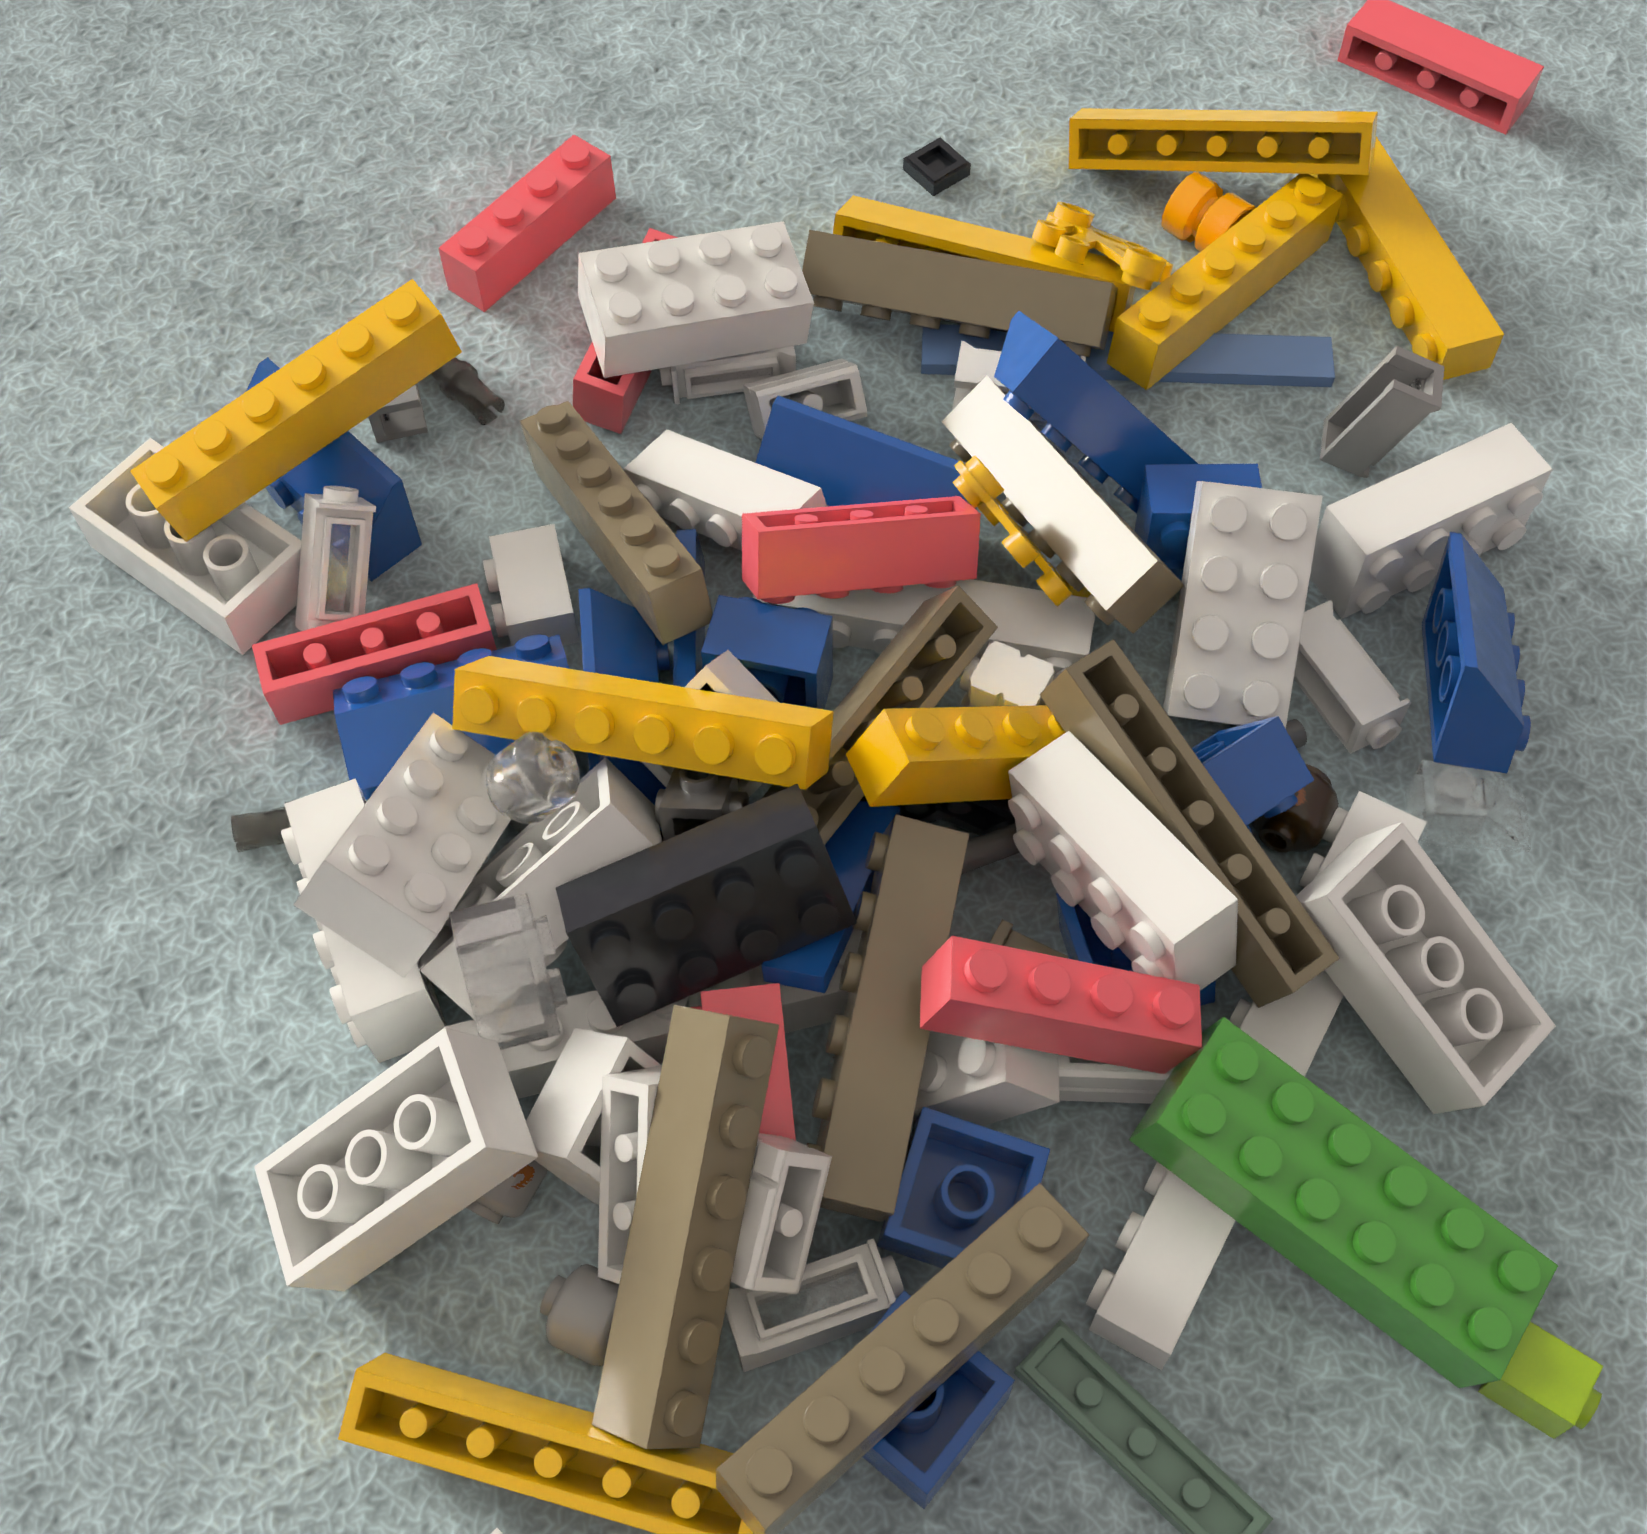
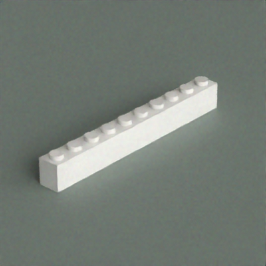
[1086,791,1427,1370]

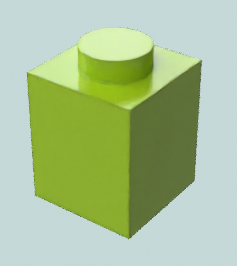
[1478,1321,1603,1439]

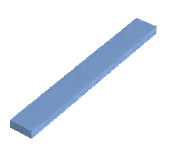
[921,324,1335,387]

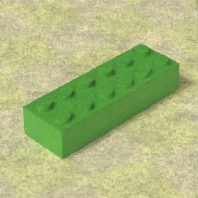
[1129,1017,1558,1388]

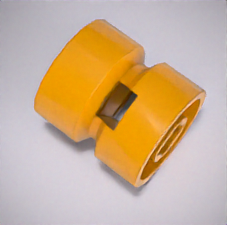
[1161,172,1256,252]

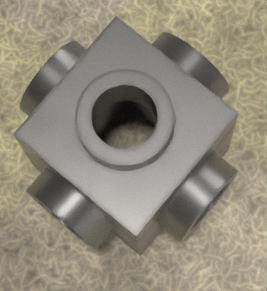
[655,767,749,841]

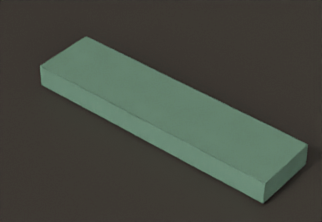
[1014,1319,1273,1534]

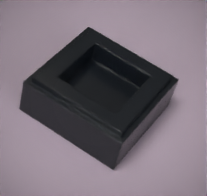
[903,137,971,196]

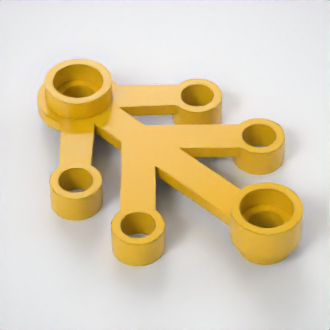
[1032,202,1174,290]
[953,455,1091,607]

